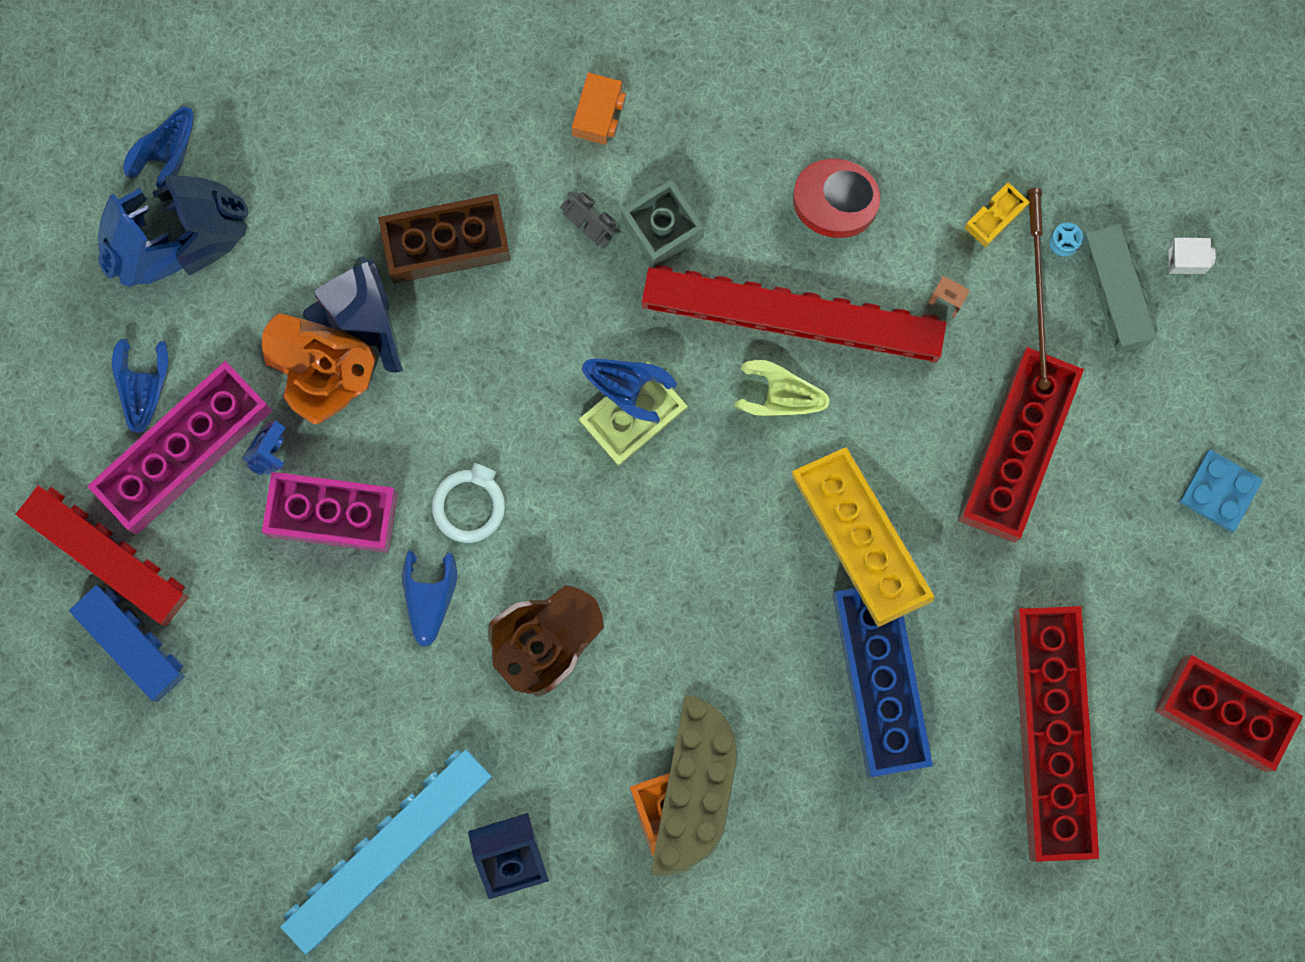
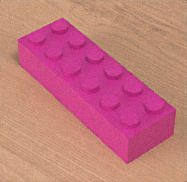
[87,361,273,535]

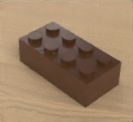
[378,194,511,284]

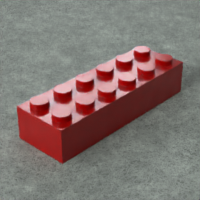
[958,347,1084,543]

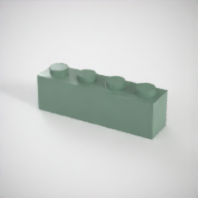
[1082,224,1158,352]

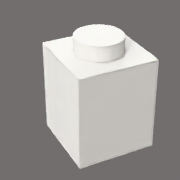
[1168,238,1216,274]

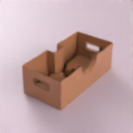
[928,276,970,321]

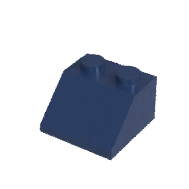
[468,813,549,899]

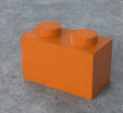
[572,72,627,145]

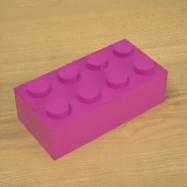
[262,472,398,553]

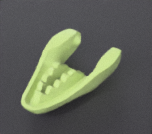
[734,360,830,416]

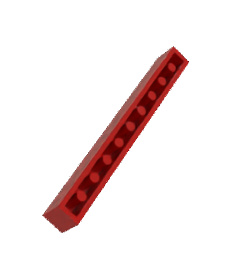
[642,265,947,362]

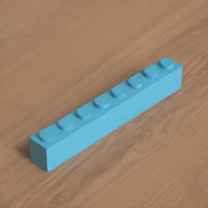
[280,749,493,955]

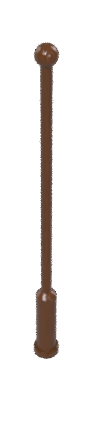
[1027,188,1051,390]

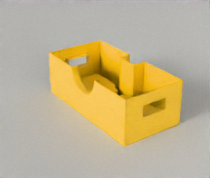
[964,182,1030,248]

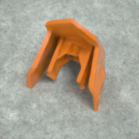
[262,313,377,424]

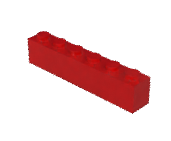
[15,485,189,626]

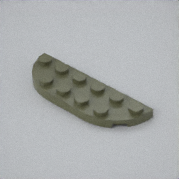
[651,695,737,876]

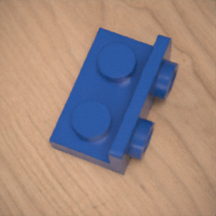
[242,420,286,475]

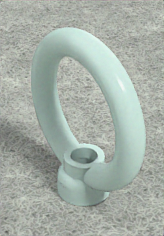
[432,462,505,543]

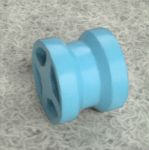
[1049,222,1083,257]

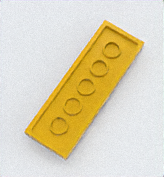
[792,447,935,627]

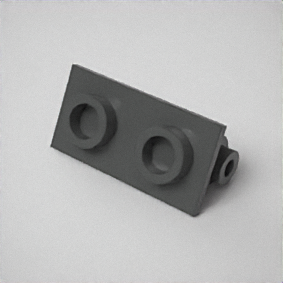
[560,192,620,248]

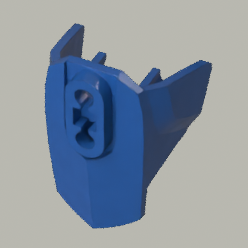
[98,188,183,287]

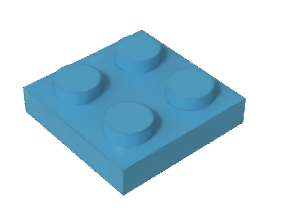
[1179,449,1263,533]

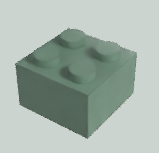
[621,179,705,268]

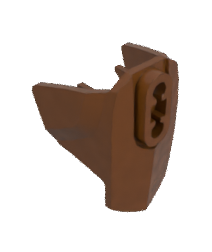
[488,585,604,697]

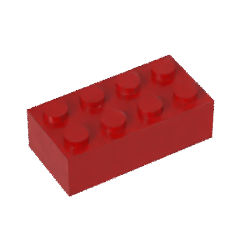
[1154,655,1303,772]

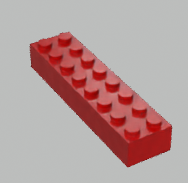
[1013,606,1099,862]

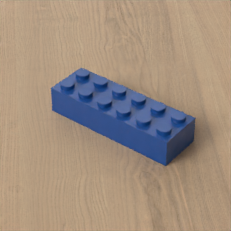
[832,588,933,778]

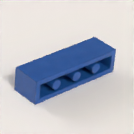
[69,585,185,702]

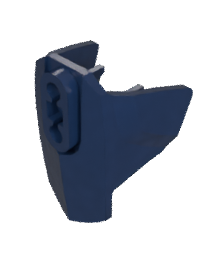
[152,175,248,276]
[303,256,403,373]

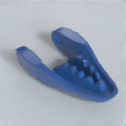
[123,107,194,189]
[111,339,169,433]
[582,358,677,424]
[401,551,458,646]

